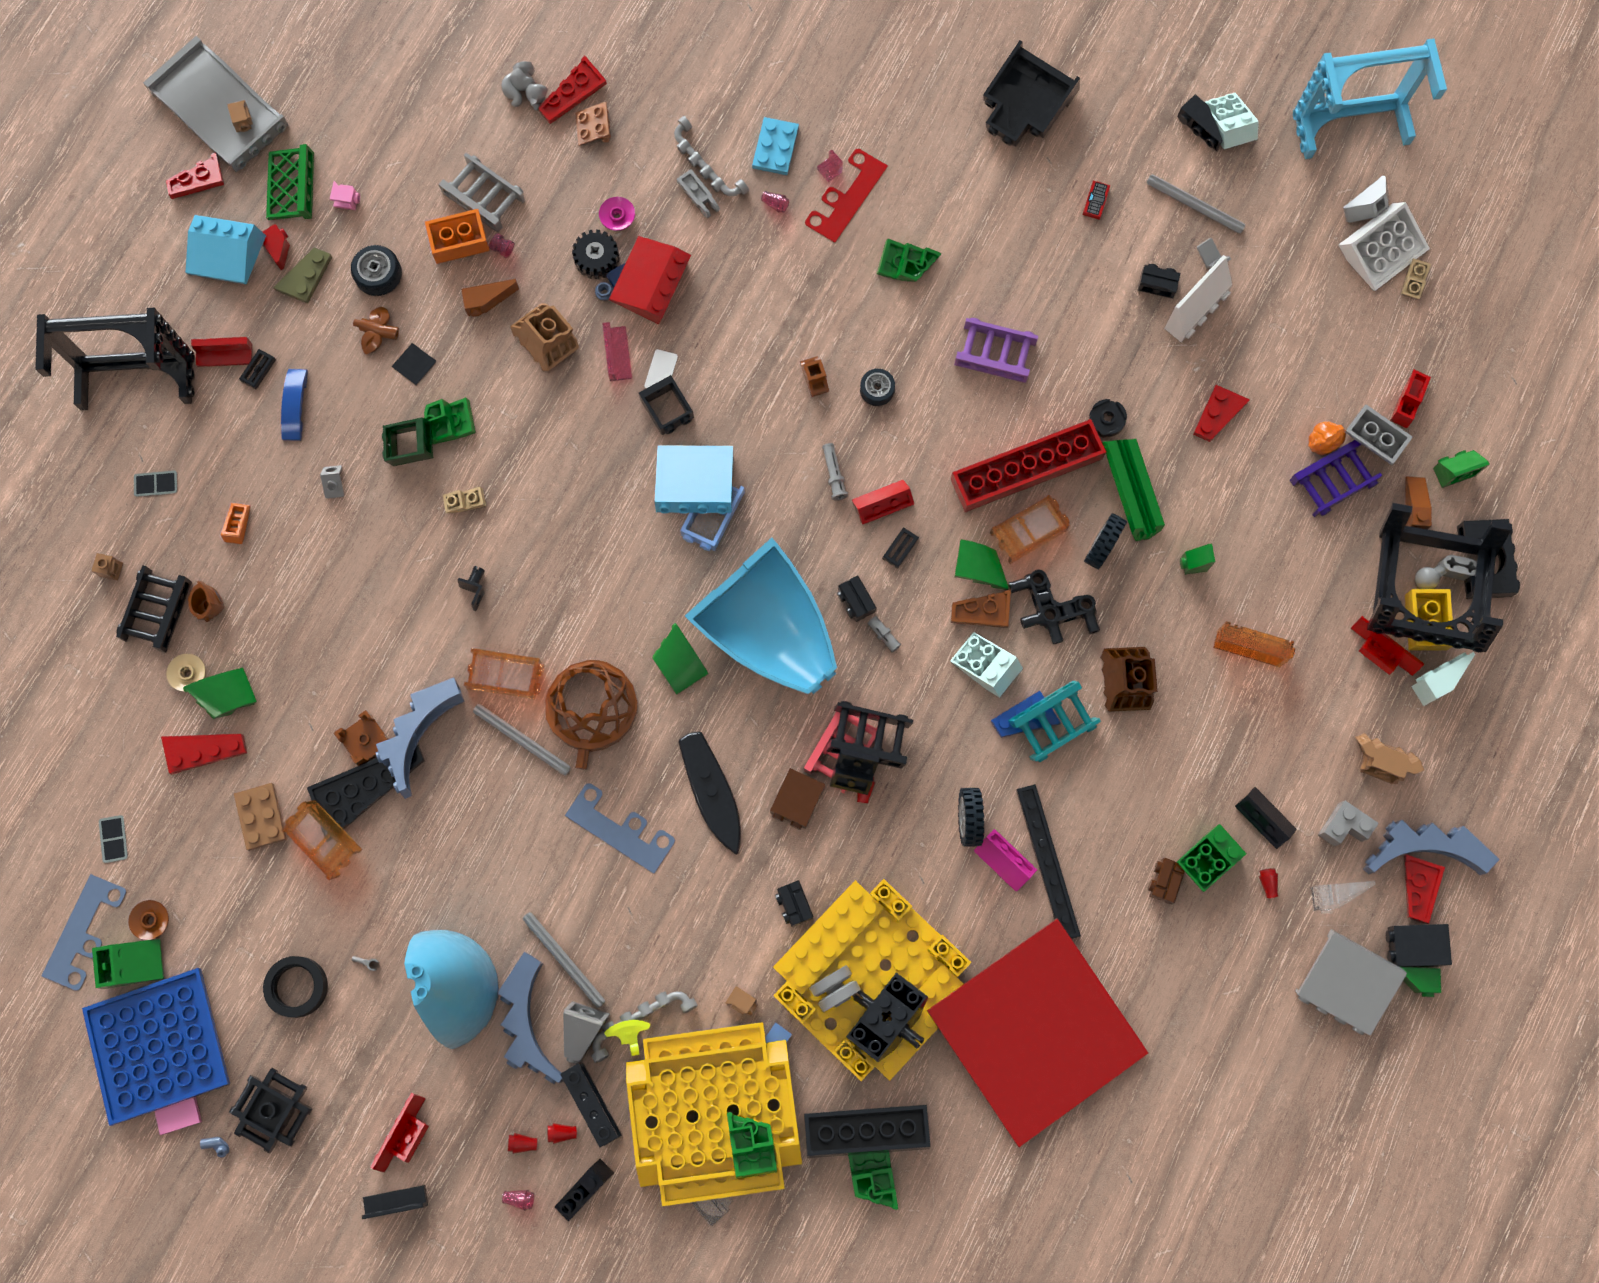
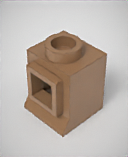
[227,100,253,132]
[91,553,123,581]
[725,986,757,1015]

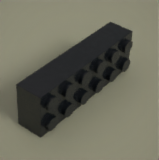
[804,1105,931,1158]

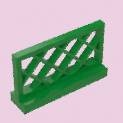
[266,144,314,220]

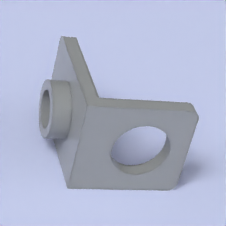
[1197,238,1231,269]
[320,465,344,498]

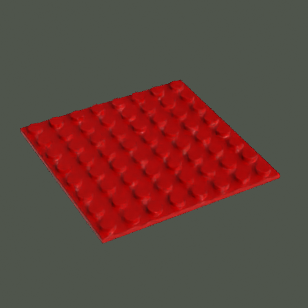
[926,918,1149,1147]

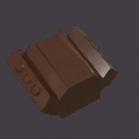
[1100,647,1158,712]

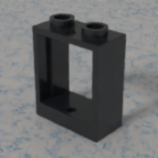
[639,375,694,435]

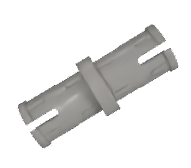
[867,616,901,652]

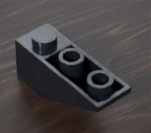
[1177,94,1222,151]
[555,1159,614,1222]

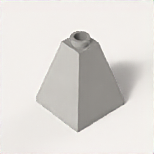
[563,1001,610,1064]

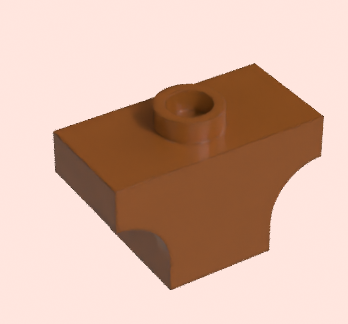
[800,356,829,397]

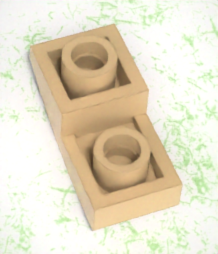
[1401,258,1431,299]
[443,487,486,514]

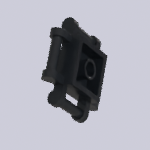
[229,1068,313,1154]

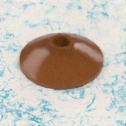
[128,900,169,940]

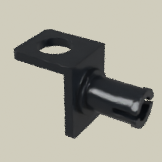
[457,566,485,611]

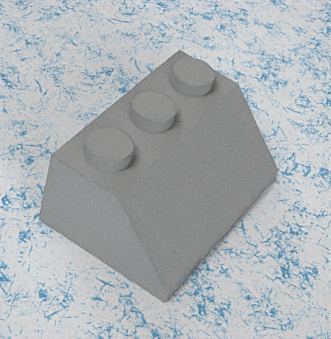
[1345,405,1413,465]

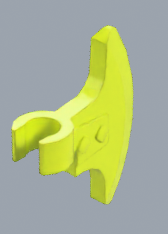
[604,1020,650,1056]

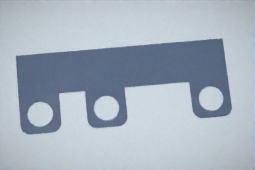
[565,783,675,874]
[41,874,126,990]

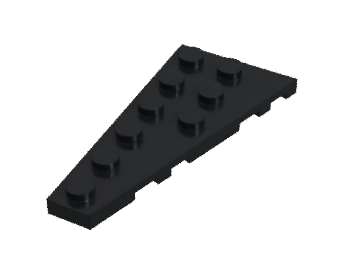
[307,744,425,842]

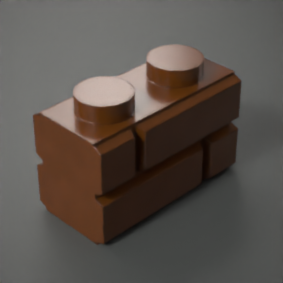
[1148,858,1185,905]

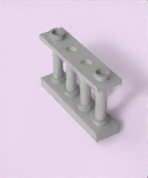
[439,153,525,232]

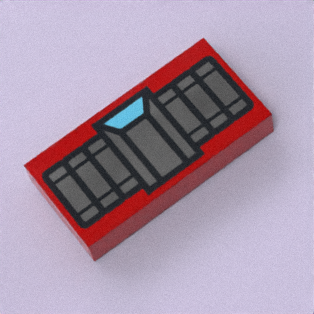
[1082,180,1110,220]

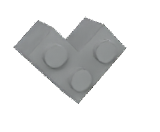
[1318,800,1379,846]

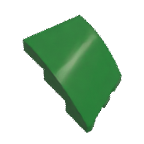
[876,239,941,282]
[424,397,476,444]
[954,539,1009,590]
[652,623,709,694]
[183,668,257,719]
[727,1112,777,1179]
[848,1152,898,1210]

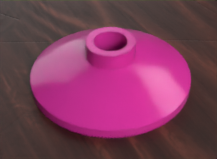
[599,196,635,231]

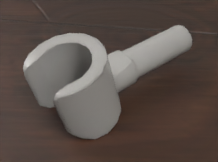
[352,956,379,971]

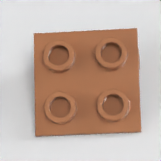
[575,102,611,146]

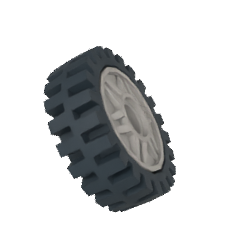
[1084,513,1127,570]
[958,788,984,847]

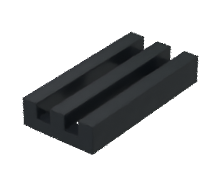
[239,349,276,390]
[882,527,919,569]

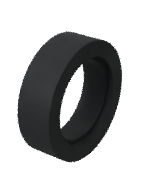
[263,956,328,1018]

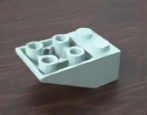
[1205,93,1259,149]
[950,632,1023,698]
[1411,652,1475,706]

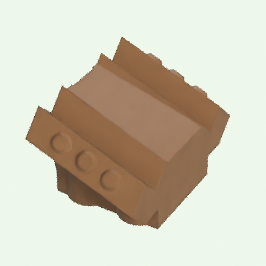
[510,303,579,371]
[1355,733,1424,784]

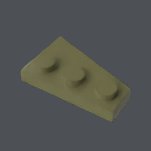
[273,247,332,304]

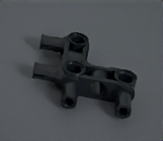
[1009,569,1100,645]

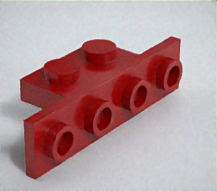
[1351,616,1424,676]
[370,1093,429,1173]

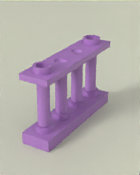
[954,318,1038,383]

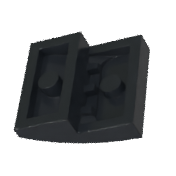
[830,748,879,795]

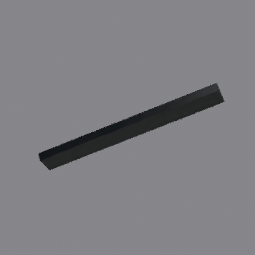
[1016,784,1081,939]

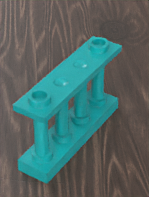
[1008,681,1101,762]

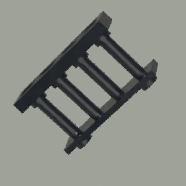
[116,565,192,653]
[826,701,914,769]
[560,1063,622,1148]

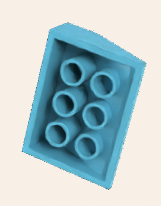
[185,215,266,284]

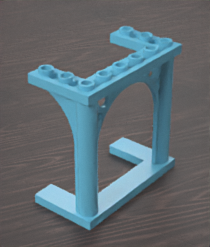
[1293,39,1447,159]

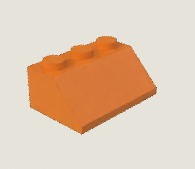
[425,209,490,264]

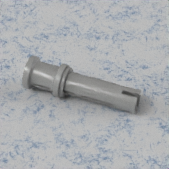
[822,443,849,501]

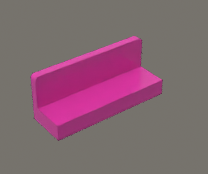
[974,829,1037,891]

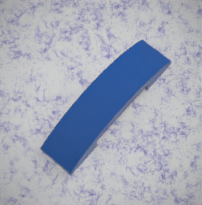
[281,369,308,441]

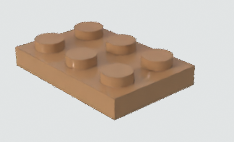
[234,783,287,851]

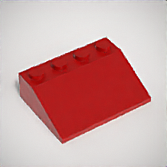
[609,236,691,325]

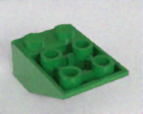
[1177,824,1247,892]
[92,939,164,989]

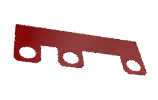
[805,149,888,242]

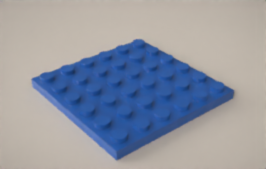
[82,968,230,1126]

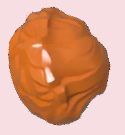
[1308,421,1346,456]

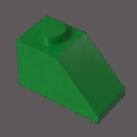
[1180,544,1215,575]
[1401,967,1441,997]

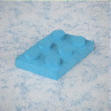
[752,117,799,175]

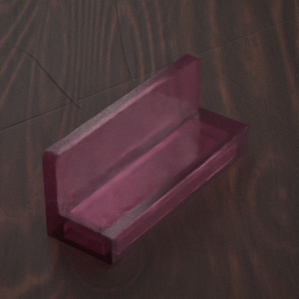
[602,322,632,382]

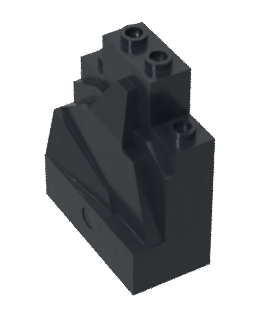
[983,40,1080,147]

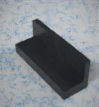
[1235,787,1297,850]
[362,1185,428,1220]

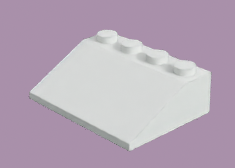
[1339,202,1430,291]
[1164,255,1232,342]

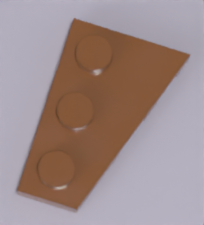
[951,589,1011,628]

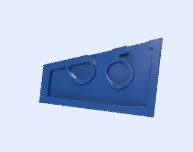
[991,691,1061,738]

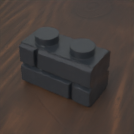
[1137,264,1181,299]
[837,575,877,622]
[775,880,814,927]

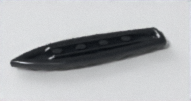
[678,731,741,855]

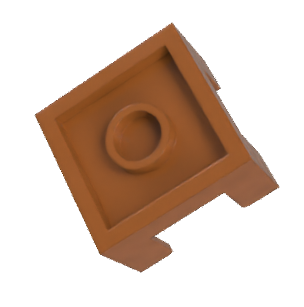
[334,710,389,766]

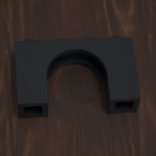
[1457,519,1520,599]

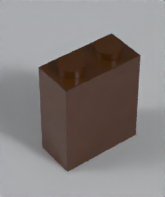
[770,768,825,830]

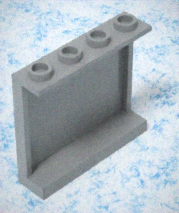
[1295,929,1407,1036]

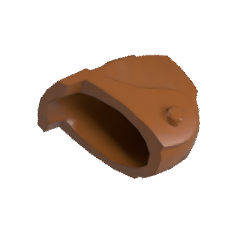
[188,581,225,622]

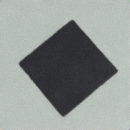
[392,343,436,385]

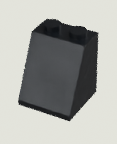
[1385,924,1452,967]

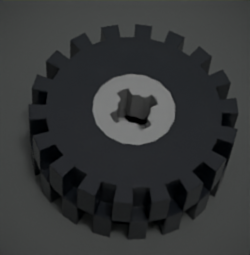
[572,229,619,279]

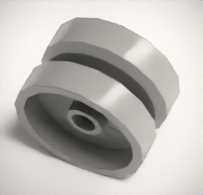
[809,965,861,1012]

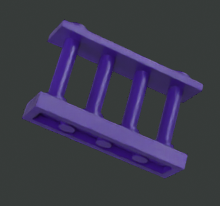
[1290,440,1382,517]

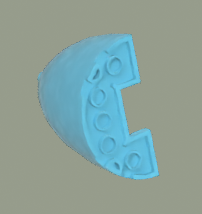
[685,538,837,694]
[404,930,499,1049]

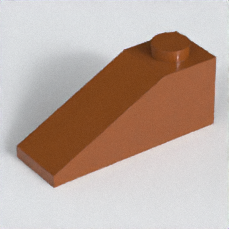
[461,278,519,317]
[1405,476,1432,530]

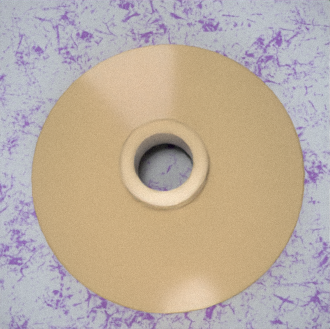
[166,654,206,692]

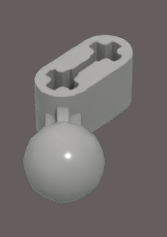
[1415,555,1477,589]

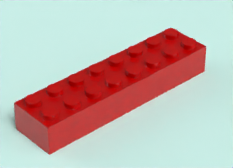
[951,419,1106,512]

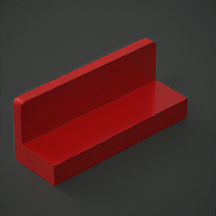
[191,337,252,367]
[852,480,914,525]

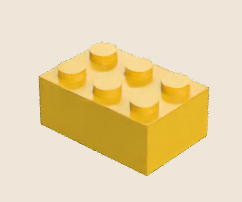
[1404,589,1453,651]

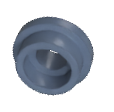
[595,282,613,300]

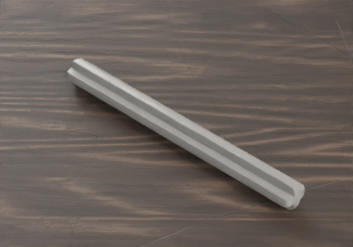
[1147,174,1245,233]
[473,704,571,775]
[523,912,605,1008]

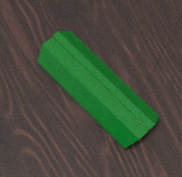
[1102,439,1165,541]

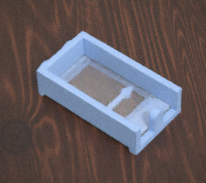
[680,486,745,551]

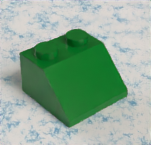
[1433,450,1490,488]

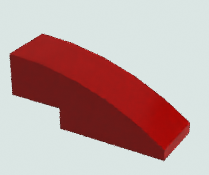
[1390,369,1431,428]

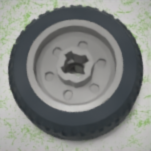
[351,245,402,296]

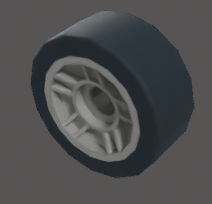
[860,368,895,406]

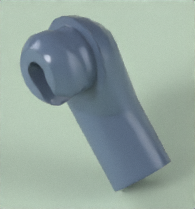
[200,1137,229,1158]

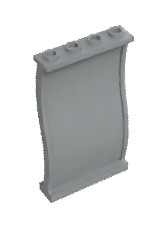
[143,36,288,172]

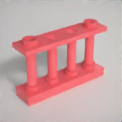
[804,712,877,794]

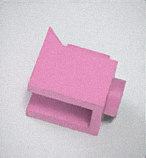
[330,181,360,210]

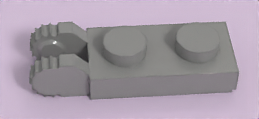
[676,169,720,218]

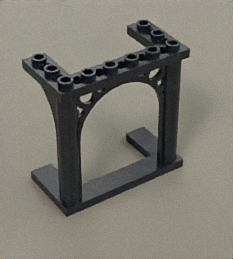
[35,307,195,410]
[1367,503,1512,653]

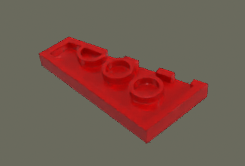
[538,55,607,124]
[161,734,247,775]

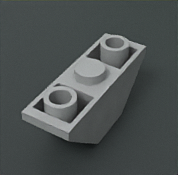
[1343,176,1389,223]

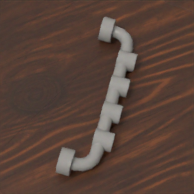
[674,116,749,196]
[591,991,698,1063]

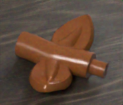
[353,307,399,354]

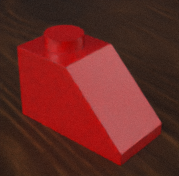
[262,224,290,270]

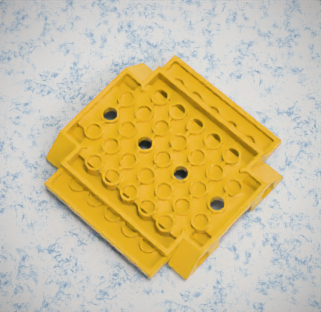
[773,879,971,1081]
[626,1022,802,1206]

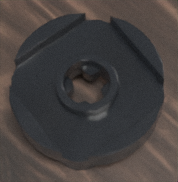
[1089,399,1127,437]

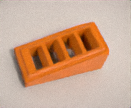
[221,503,250,544]

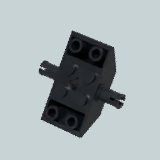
[846,973,928,1062]

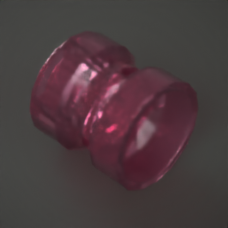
[489,233,515,258]

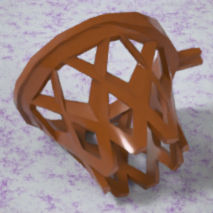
[545,660,638,770]

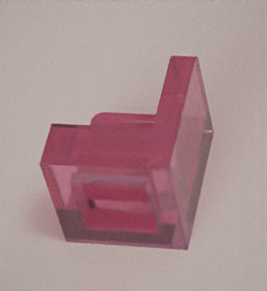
[817,150,843,182]

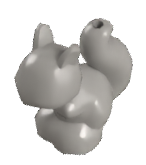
[501,61,548,111]

